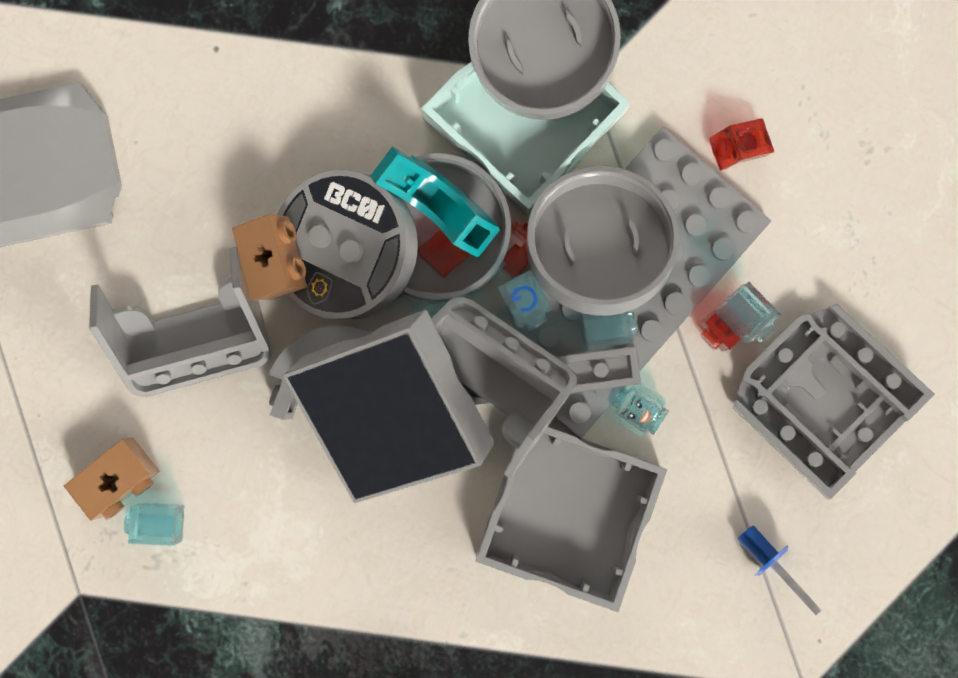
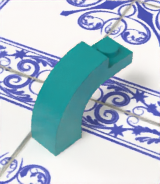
[370,146,501,258]

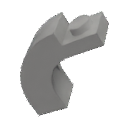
[269,325,371,420]

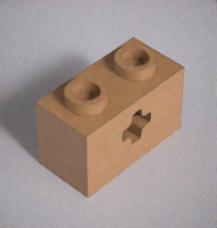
[232,214,307,300]
[64,438,160,521]

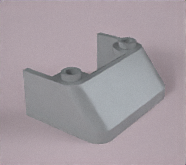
[89,246,271,397]
[431,297,577,478]

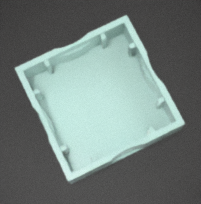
[422,61,630,216]

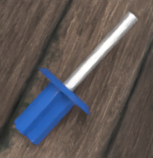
[737,525,822,616]

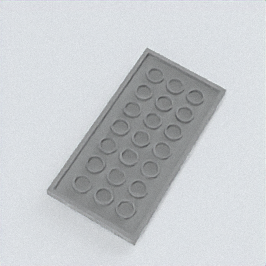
[495,126,771,439]

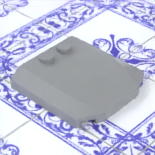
[0,82,122,248]
[733,304,935,500]

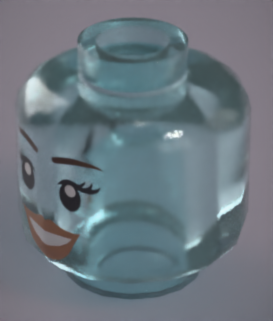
[612,383,669,437]

